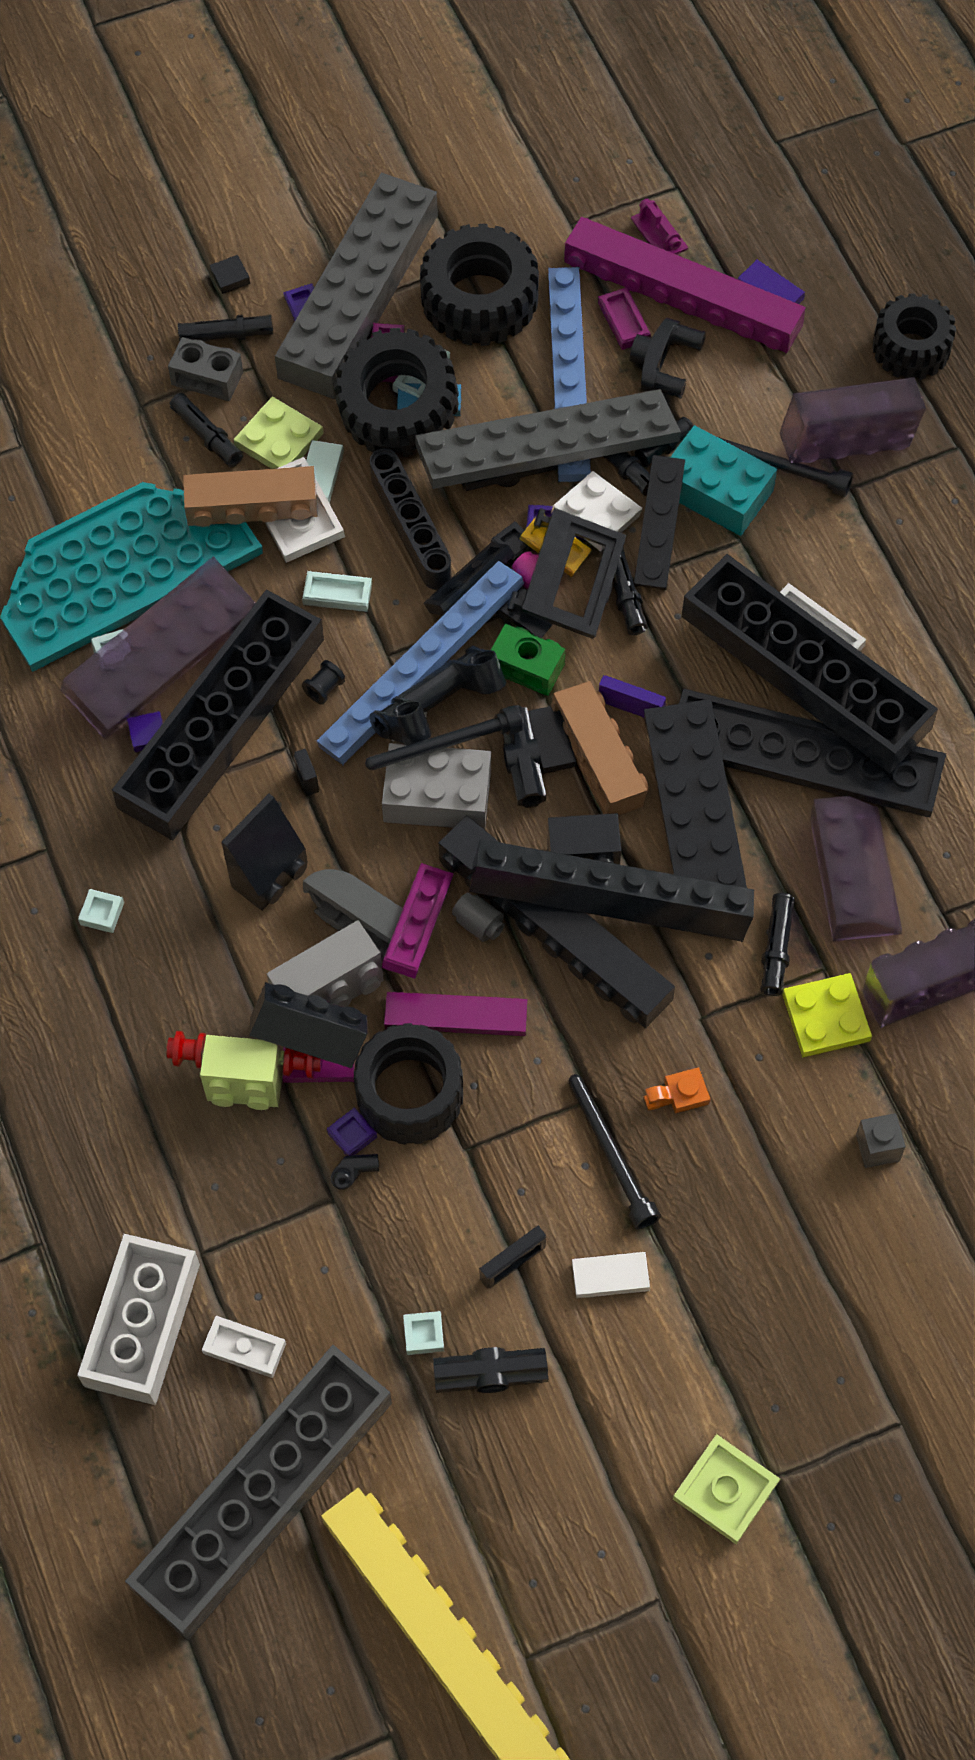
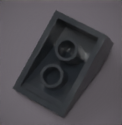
[221,794,308,911]

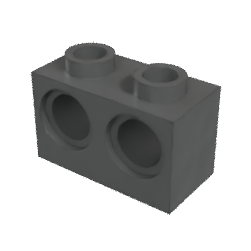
[168,337,243,402]

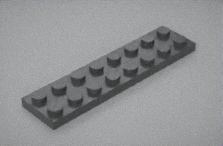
[415,389,681,489]

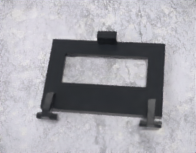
[507,508,627,639]

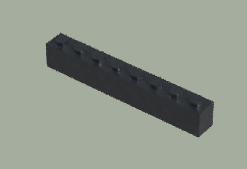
[438,815,675,1029]
[469,839,754,942]

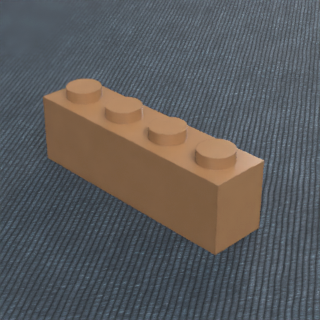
[183,466,318,527]
[551,681,649,816]

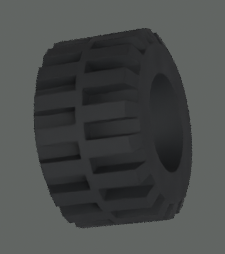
[872,293,956,380]

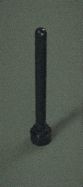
[716,436,854,497]
[365,705,523,770]
[568,1074,661,1230]

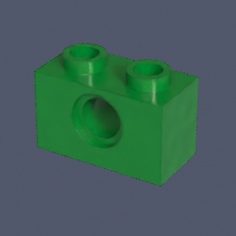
[491,624,566,696]

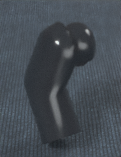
[331,1154,379,1190]

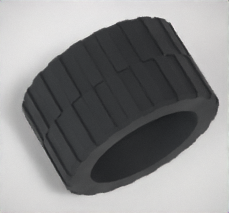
[354,1023,463,1145]

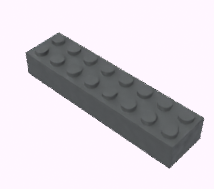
[275,172,438,399]
[125,1345,392,1641]

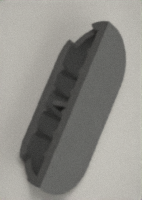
[303,869,403,960]

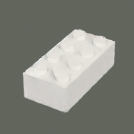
[77,1234,200,1405]

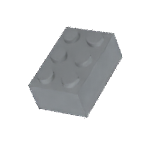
[382,743,491,830]
[266,920,384,1007]

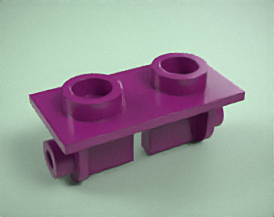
[631,198,688,255]

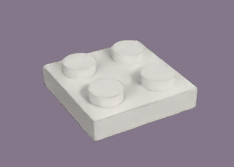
[551,471,642,551]

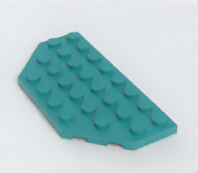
[0,482,263,672]

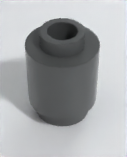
[452,892,505,942]

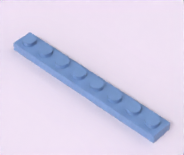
[548,267,591,482]
[317,561,524,765]

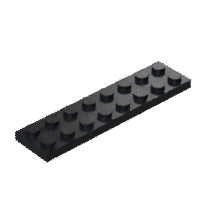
[679,688,947,818]

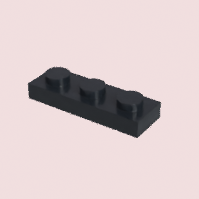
[423,542,515,616]

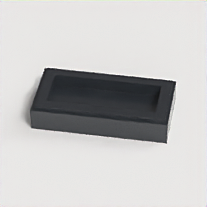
[528,706,576,774]
[479,1225,546,1289]

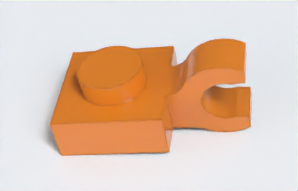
[643,1067,710,1114]

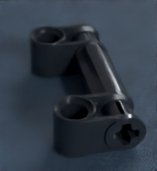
[369,646,506,746]

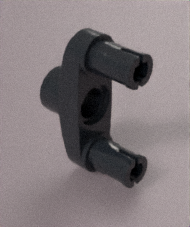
[629,318,706,399]

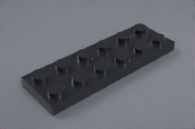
[644,699,747,888]

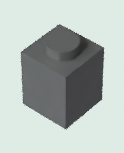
[856,1113,906,1168]

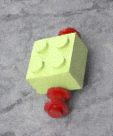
[167,1031,323,1110]

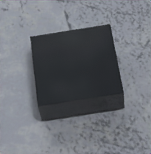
[210,255,250,294]
[491,521,533,565]
[294,748,319,796]

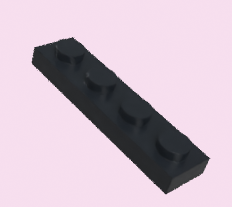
[634,455,685,590]

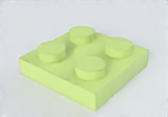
[234,396,323,469]
[673,1434,780,1544]

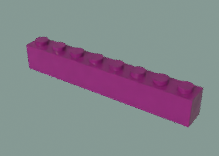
[564,216,806,353]

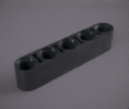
[370,448,452,590]

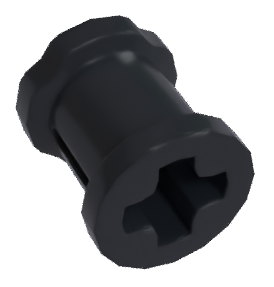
[302,660,345,705]

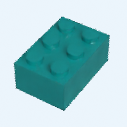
[671,425,777,536]

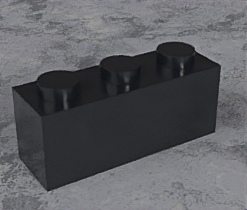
[249,982,367,1069]

